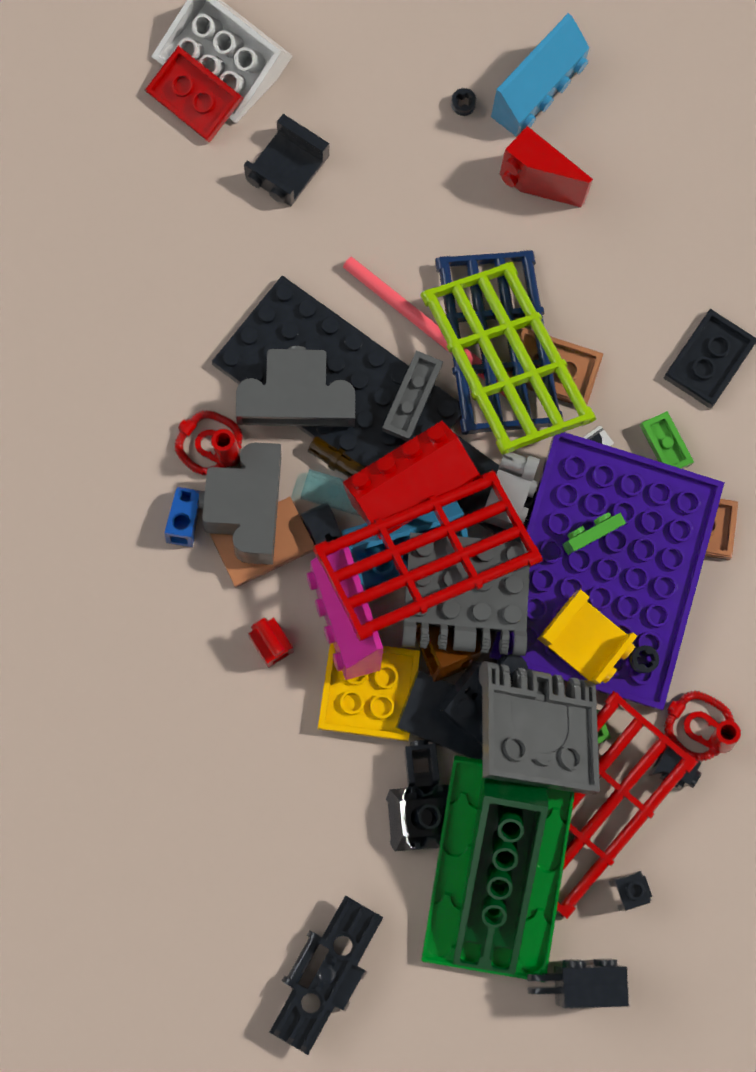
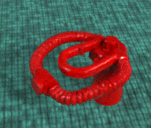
[174,410,243,475]
[664,690,741,761]

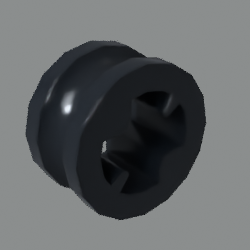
[451,88,476,116]
[629,645,659,673]

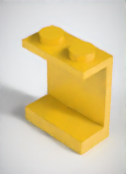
[537,589,637,685]

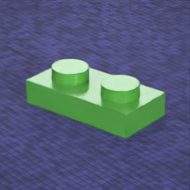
[640,411,694,469]
[562,512,626,555]

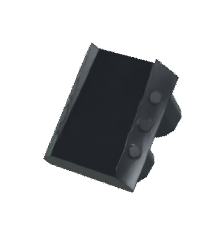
[386,784,449,851]

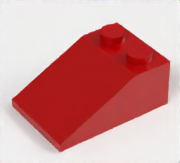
[499,126,593,207]

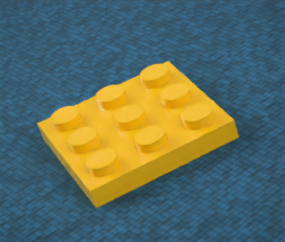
[318,643,420,742]

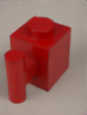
[248,617,294,668]

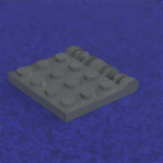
[402,532,530,656]
[479,661,600,795]

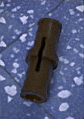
[308,436,366,478]

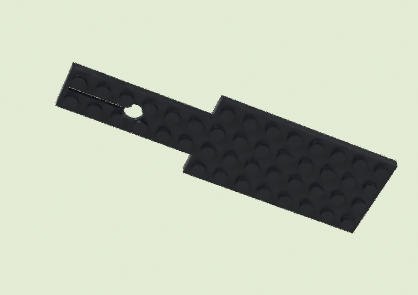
[212,275,536,542]

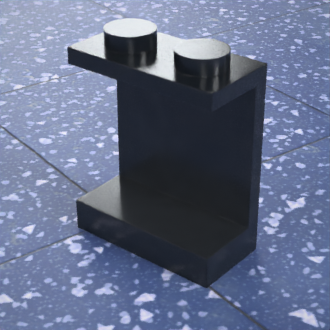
[244,114,329,206]

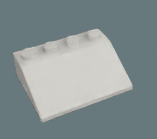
[151,0,292,123]

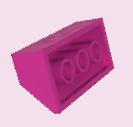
[306,547,383,680]

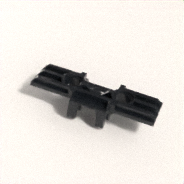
[269,895,384,1055]

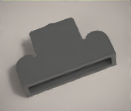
[236,346,355,427]
[199,442,282,565]

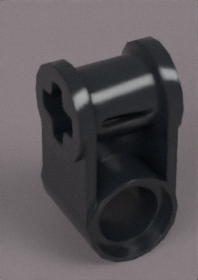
[300,502,342,545]

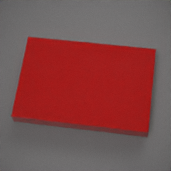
[145,46,244,143]

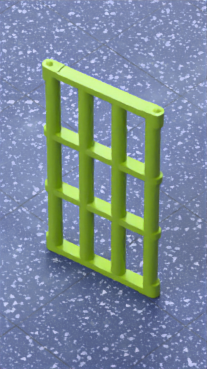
[420,262,596,455]

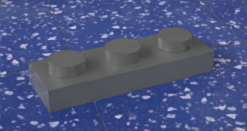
[382,350,443,442]

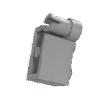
[484,452,540,529]

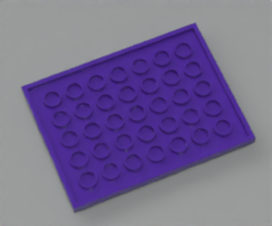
[489,432,725,711]

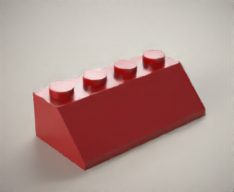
[342,420,480,540]

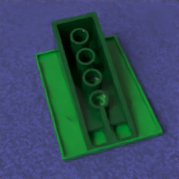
[421,755,575,983]

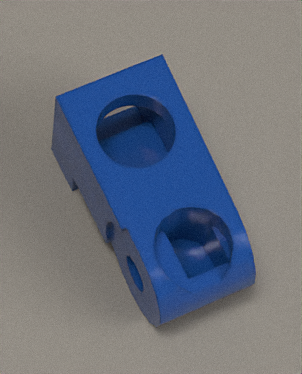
[164,487,200,548]

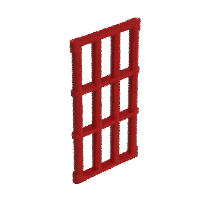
[313,470,543,641]
[557,691,698,919]

